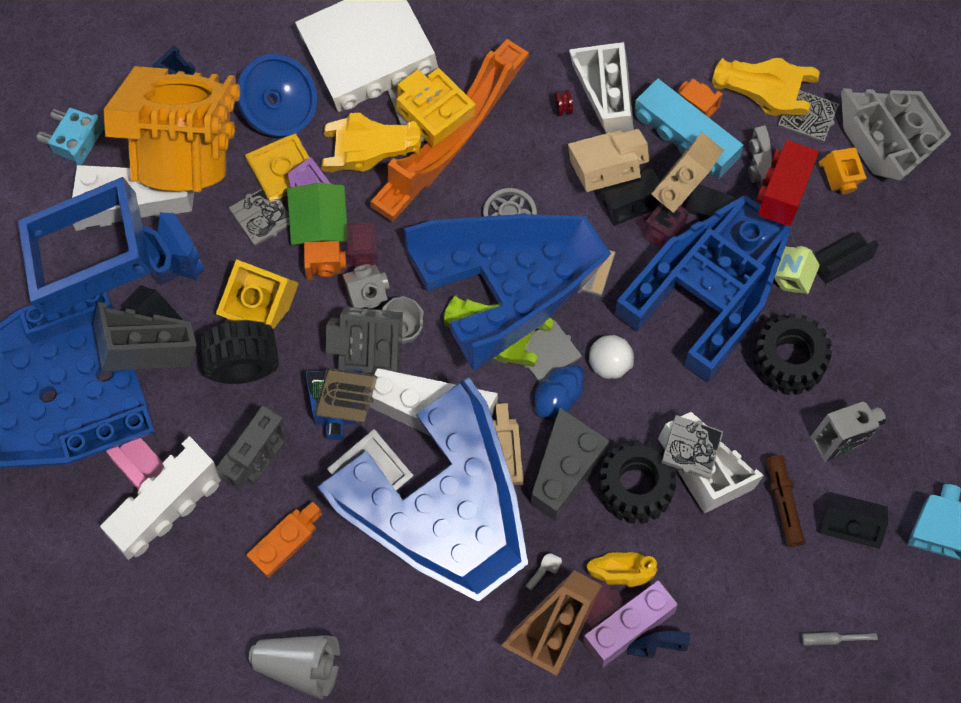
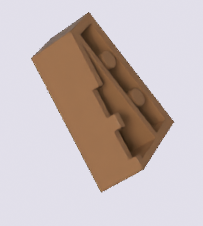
[501,570,602,676]

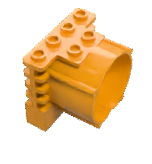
[104,66,240,192]

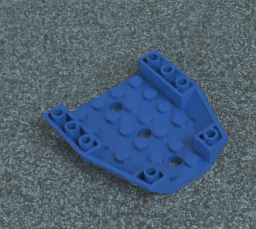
[0,292,155,468]

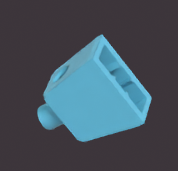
[907,484,961,560]

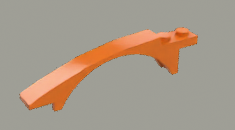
[370,39,529,222]

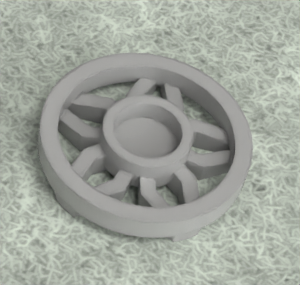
[483,188,537,217]

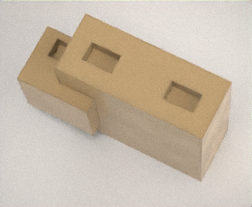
[568,129,649,192]

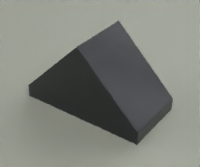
[120,285,183,320]

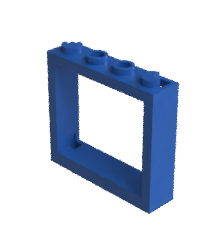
[18,177,152,317]

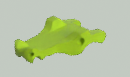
[443,296,554,367]

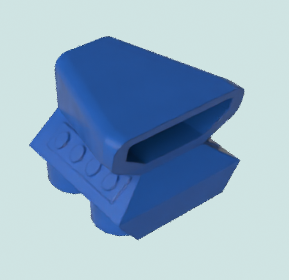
[143,212,205,285]

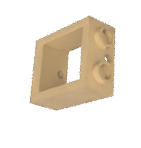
[652,132,724,213]

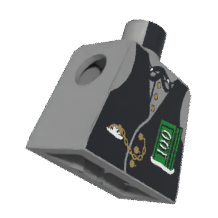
[810,401,886,462]

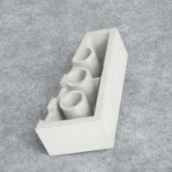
[72,165,195,231]
[364,368,498,436]
[100,436,221,560]

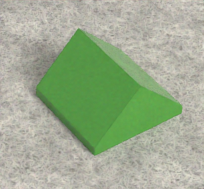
[287,183,348,246]

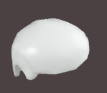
[589,335,634,379]

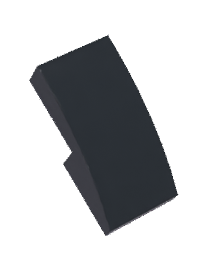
[685,184,737,219]

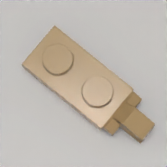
[493,403,523,485]

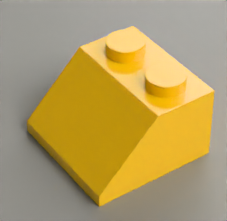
[216,259,299,329]

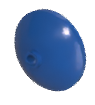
[237,54,317,137]

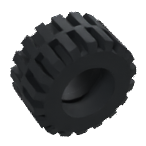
[753,314,832,395]
[200,320,279,384]
[599,441,677,524]

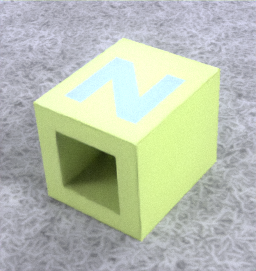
[775,246,820,294]

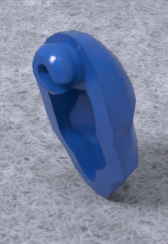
[535,365,584,418]

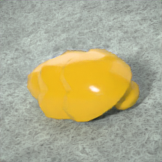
[587,552,657,587]

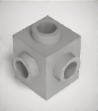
[343,264,390,308]

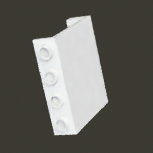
[295,0,438,112]

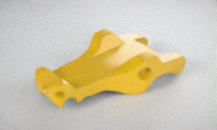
[712,58,820,116]
[321,113,421,172]

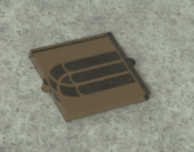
[314,368,377,423]

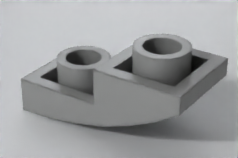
[748,125,772,191]

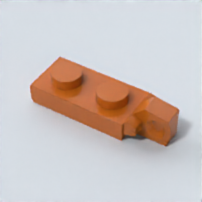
[246,502,322,578]

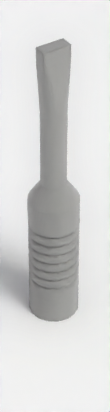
[801,632,878,646]

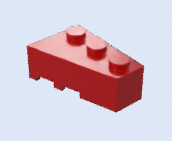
[756,140,819,227]

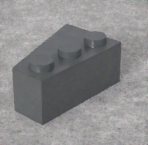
[93,302,197,371]
[531,408,609,521]

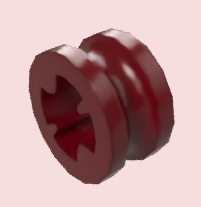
[555,89,573,116]

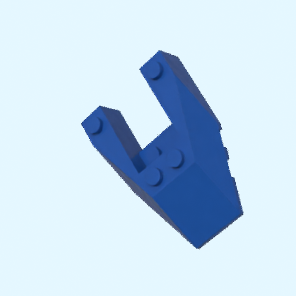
[615,195,792,382]

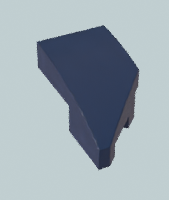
[627,631,691,659]

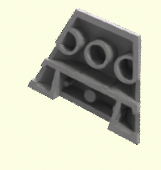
[841,88,951,181]

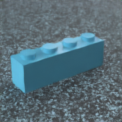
[634,79,744,179]

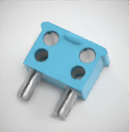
[37,107,104,165]

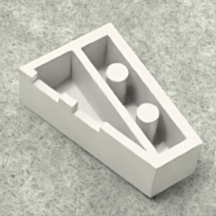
[569,42,634,134]
[658,412,764,514]

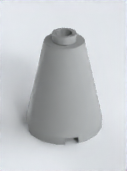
[249,635,340,699]

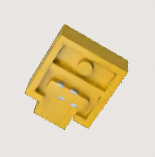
[396,67,476,147]

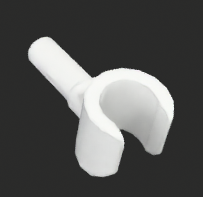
[525,554,562,591]

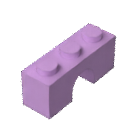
[583,580,678,668]

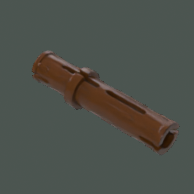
[765,455,806,547]

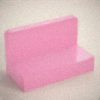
[106,438,164,490]

